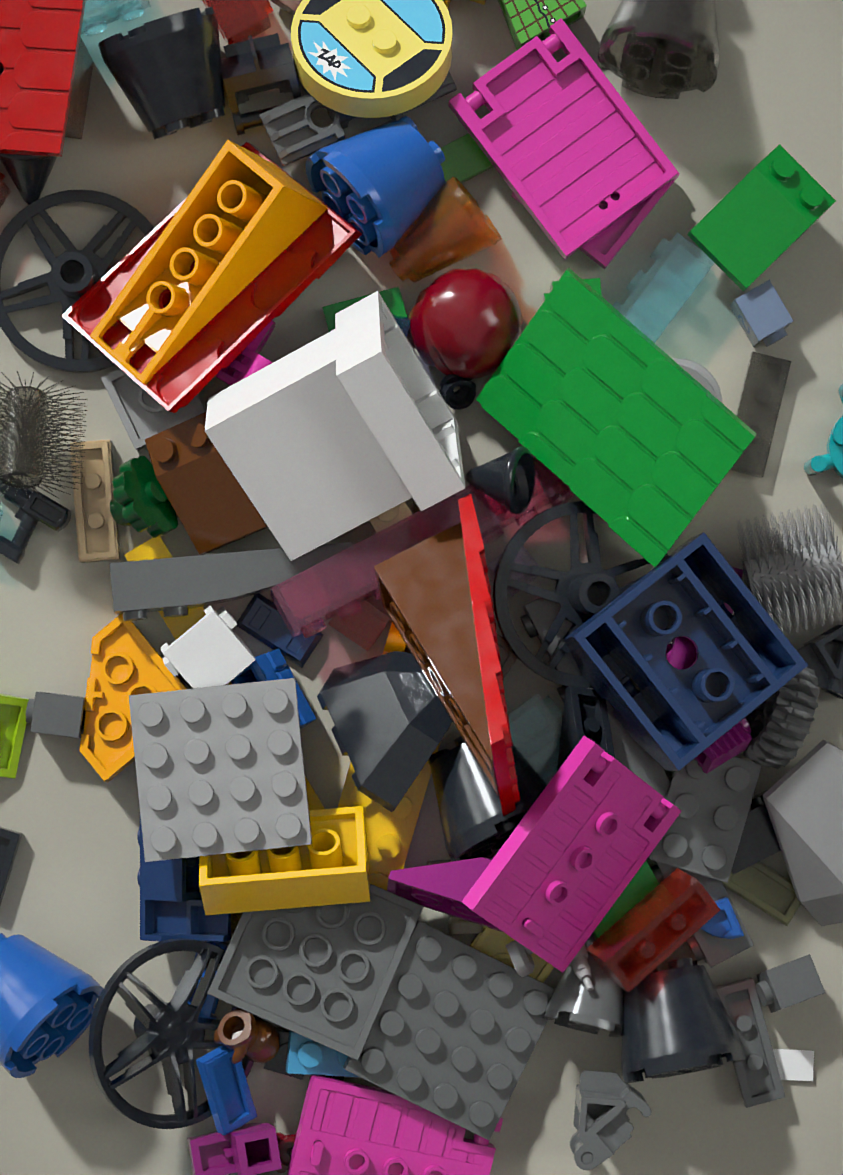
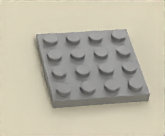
[129,678,312,862]

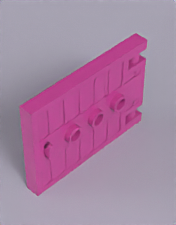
[448,18,679,260]
[461,736,682,972]
[286,1075,503,1175]

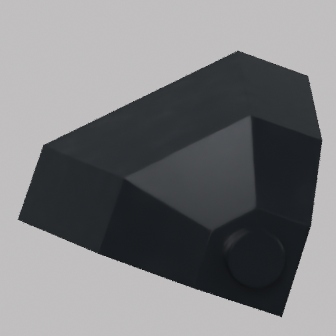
[317,651,453,812]

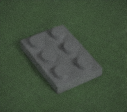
[648,757,762,883]

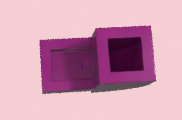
[187,1123,282,1175]

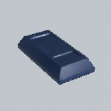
[236,593,324,668]

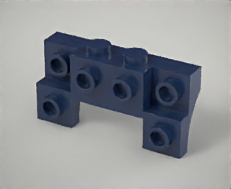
[137,816,231,942]

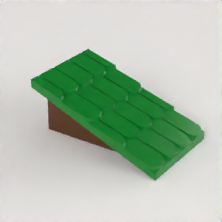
[476,268,757,568]

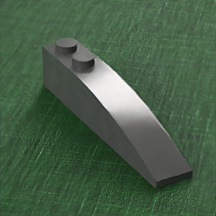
[110,542,354,621]

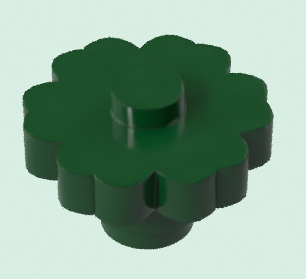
[110,455,179,538]

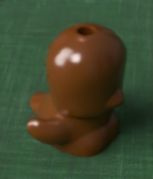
[214,1006,280,1064]

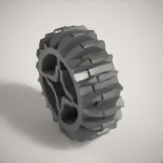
[743,667,820,769]

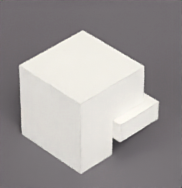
[160,605,255,689]

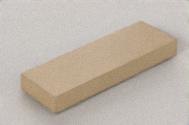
[70,439,121,563]

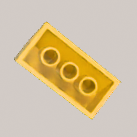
[199,806,370,915]

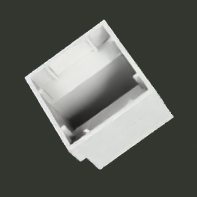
[204,291,465,561]

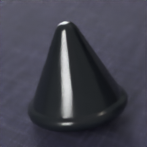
[0,153,57,204]
[465,446,536,515]

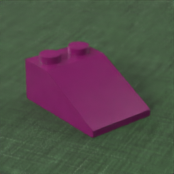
[387,855,502,932]

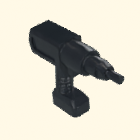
[0,474,71,564]

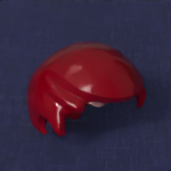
[409,268,523,379]

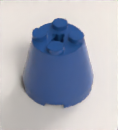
[305,116,445,258]
[0,933,104,1078]

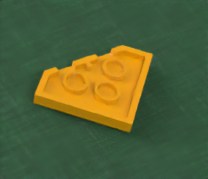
[79,614,188,783]

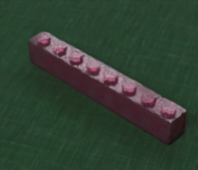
[270,455,574,638]

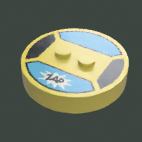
[291,0,452,118]

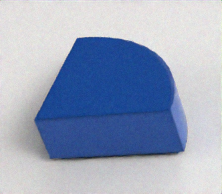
[689,897,744,939]

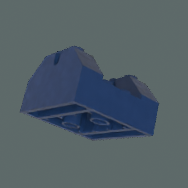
[563,532,808,771]

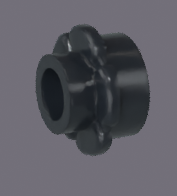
[439,374,476,410]

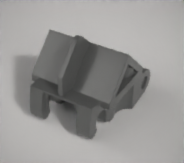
[570,1070,652,1170]

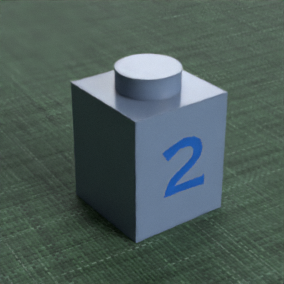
[730,279,793,347]

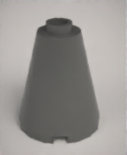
[544,934,624,1037]

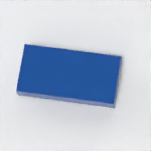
[196,1045,258,1136]

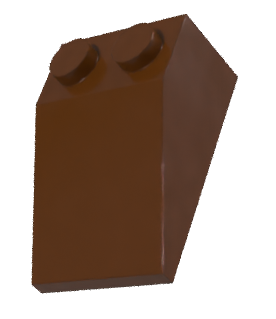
[145,411,269,555]

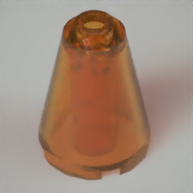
[389,176,502,283]

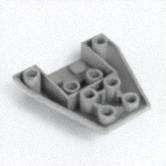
[763,740,843,926]

